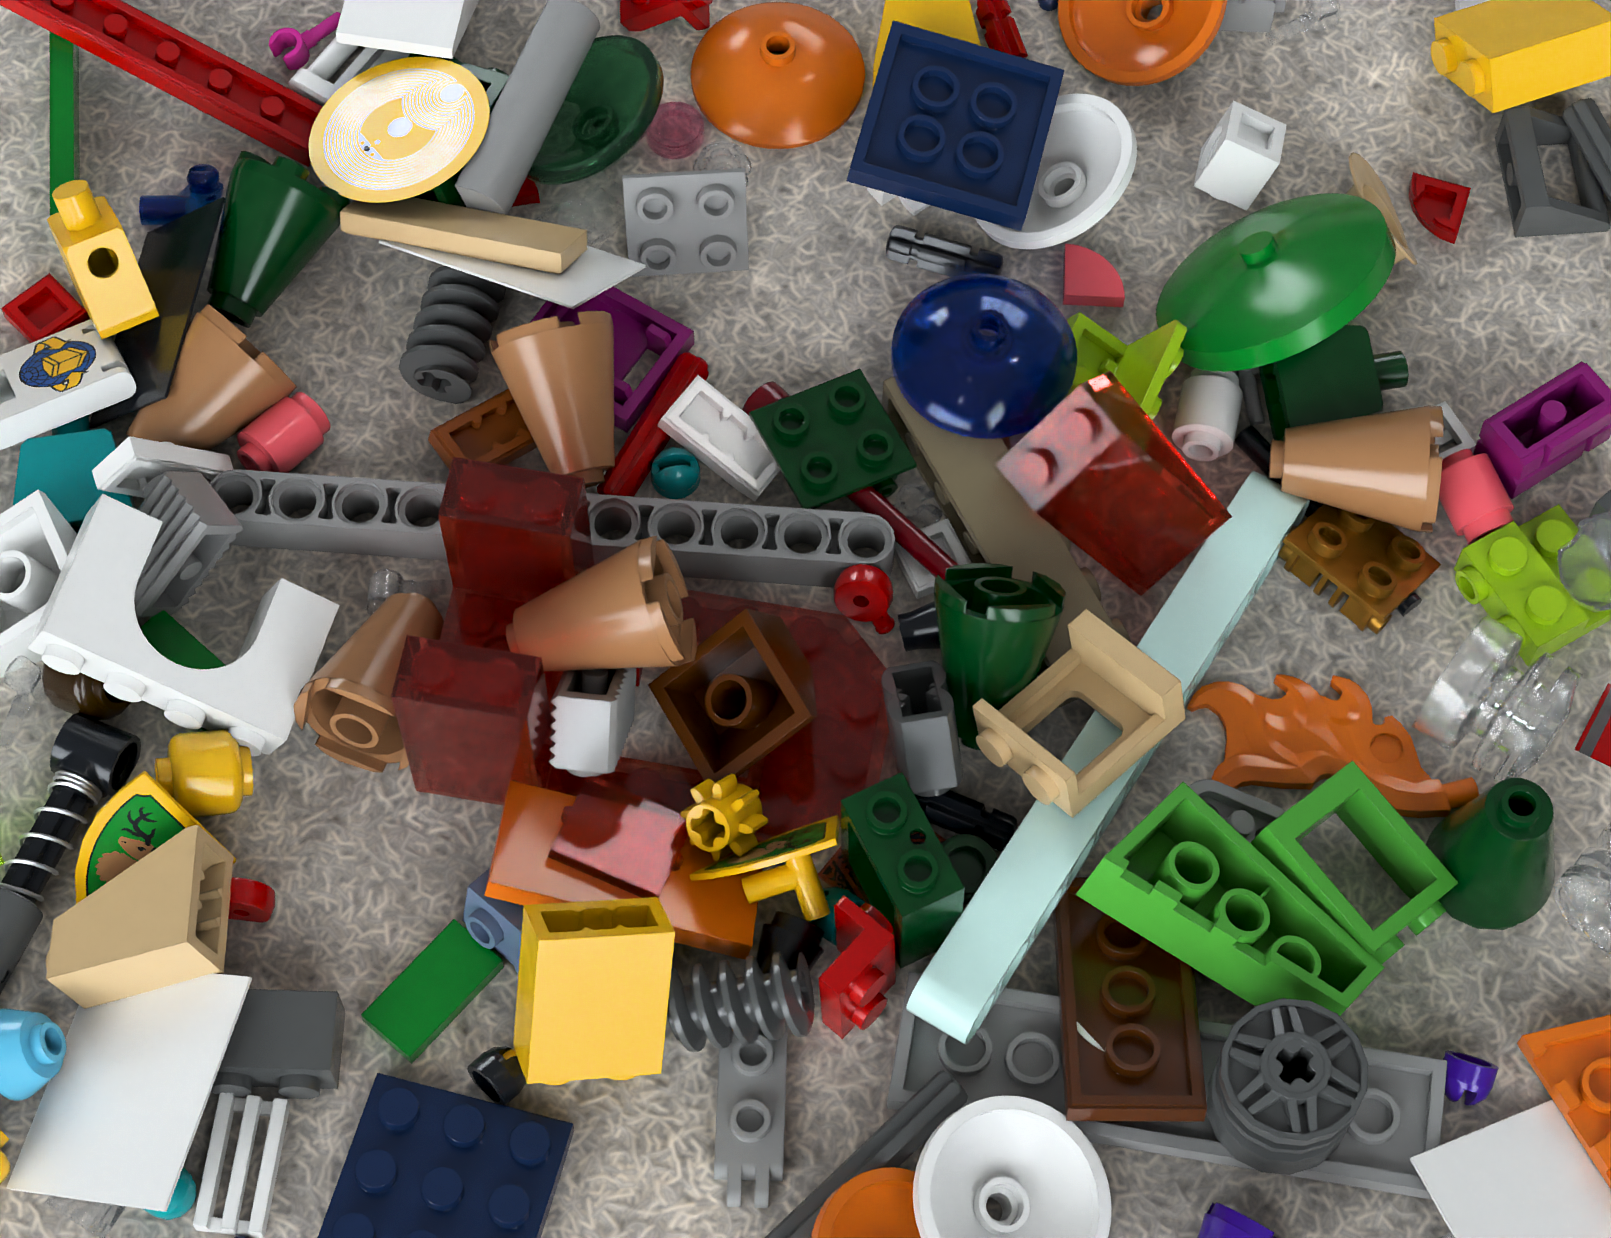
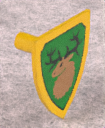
[75,770,236,904]
[689,815,840,921]

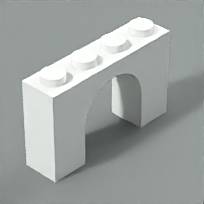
[27,494,340,756]

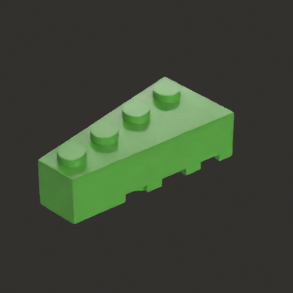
[1076,782,1385,1016]

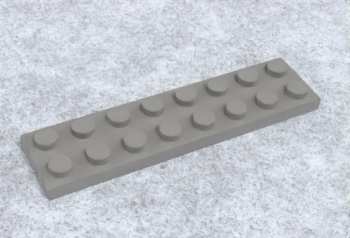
[887,972,1447,1199]

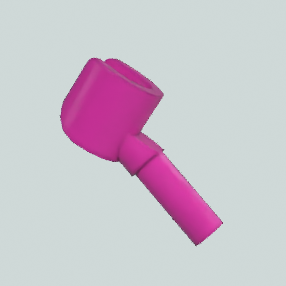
[269,12,341,70]

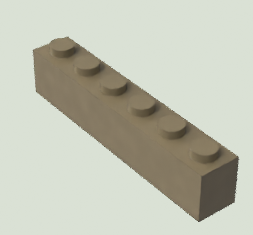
[882,352,1131,708]

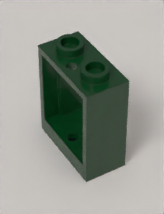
[841,772,965,969]

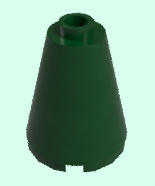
[934,563,1066,750]
[1426,778,1555,930]

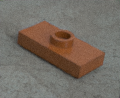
[428,389,537,485]

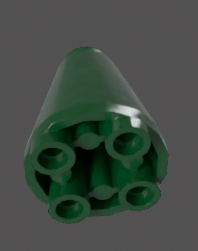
[206,151,351,328]

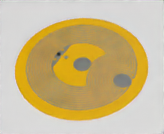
[308,57,490,203]

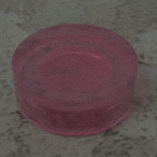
[645,102,704,159]

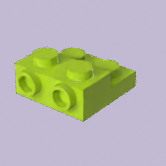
[1454,504,1611,667]

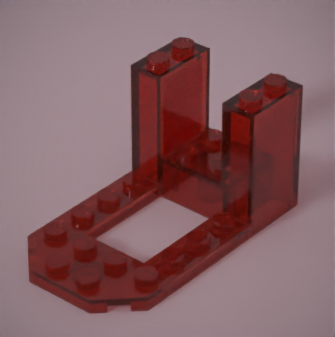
[391,457,889,842]

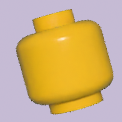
[155,729,253,818]

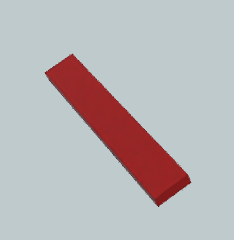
[0,0,323,167]

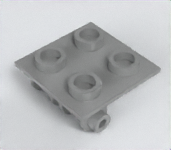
[622,168,749,277]

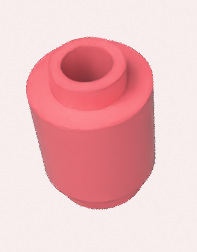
[237,392,330,473]
[1439,449,1515,545]

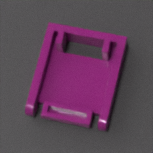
[530,287,694,433]

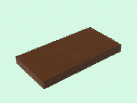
[1053,877,1207,1122]

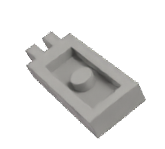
[714,1025,788,1208]

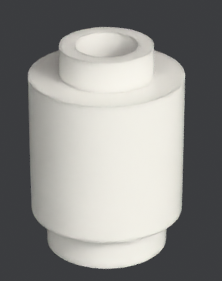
[1172,368,1243,461]

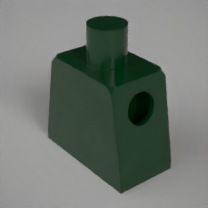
[1258,325,1409,441]

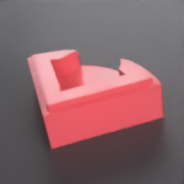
[1063,244,1125,307]

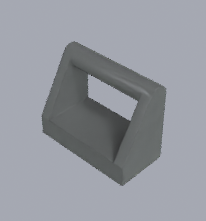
[1495,106,1610,237]

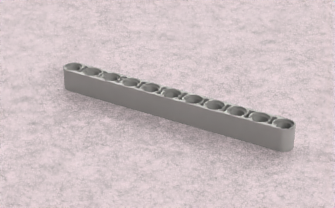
[209,469,895,587]

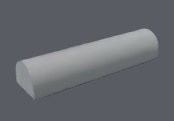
[455,0,600,215]

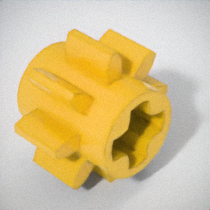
[681,773,768,861]

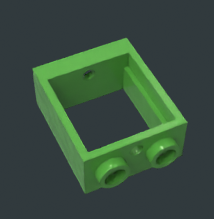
[1250,760,1458,965]

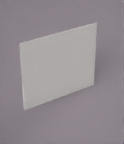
[6,973,252,1212]
[1410,1099,1611,1238]

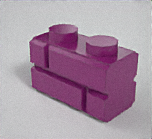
[1473,361,1611,499]

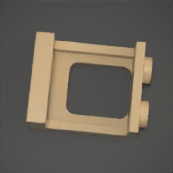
[972,609,1186,818]

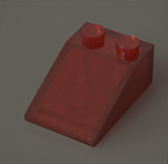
[995,371,1232,596]

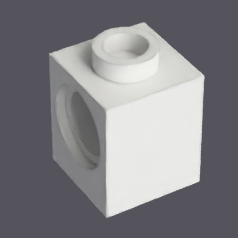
[1193,100,1287,211]

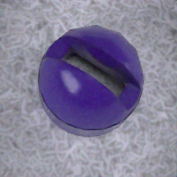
[1443,1050,1499,1105]

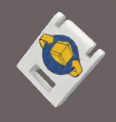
[0,319,136,450]

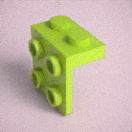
[1022,312,1187,455]

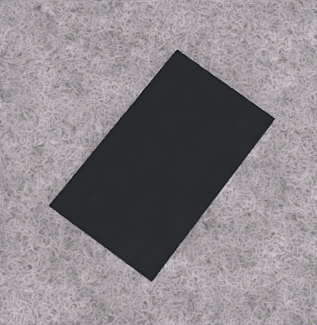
[89,197,225,428]

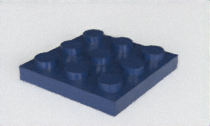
[846,21,1065,231]
[317,1073,574,1238]

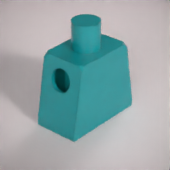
[13,415,136,534]

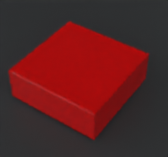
[1,273,89,343]

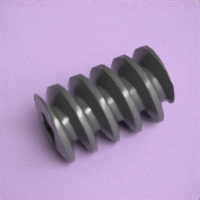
[399,266,506,404]
[667,951,815,1052]

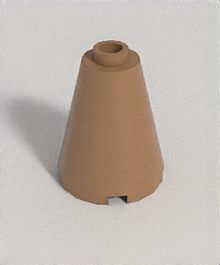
[126,304,297,451]
[489,311,615,490]
[1269,405,1444,533]
[506,536,697,672]
[293,593,444,773]

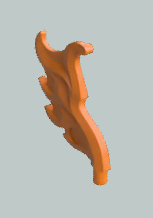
[1187,674,1479,818]

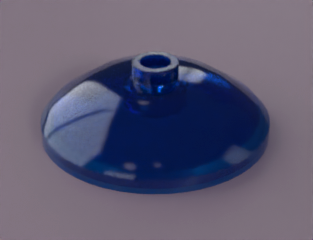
[891,273,1077,439]

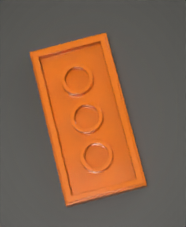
[484,780,763,960]

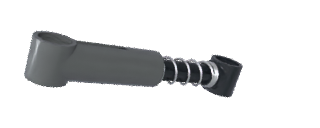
[0,713,140,994]

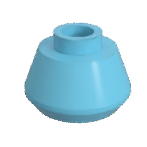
[0,1008,66,1101]

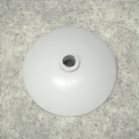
[975,94,1137,249]
[913,1095,1112,1238]

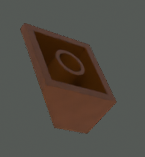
[648,608,817,783]

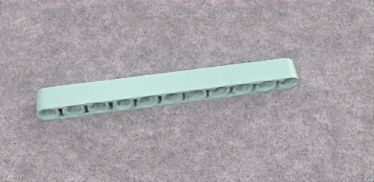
[906,470,1310,1045]

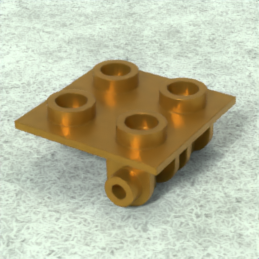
[1278,504,1441,635]

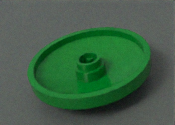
[1156,193,1396,372]

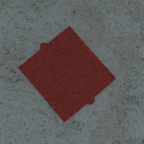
[548,776,689,898]

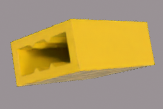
[1431,0,1611,113]
[513,897,675,1085]

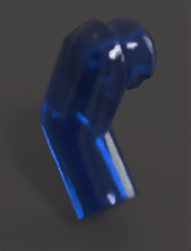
[139,164,224,225]

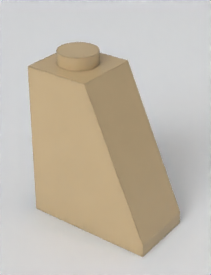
[46,825,234,1009]

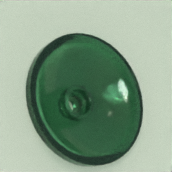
[526,35,664,185]

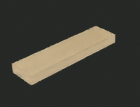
[340,197,587,274]

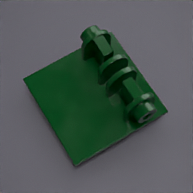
[749,369,917,509]

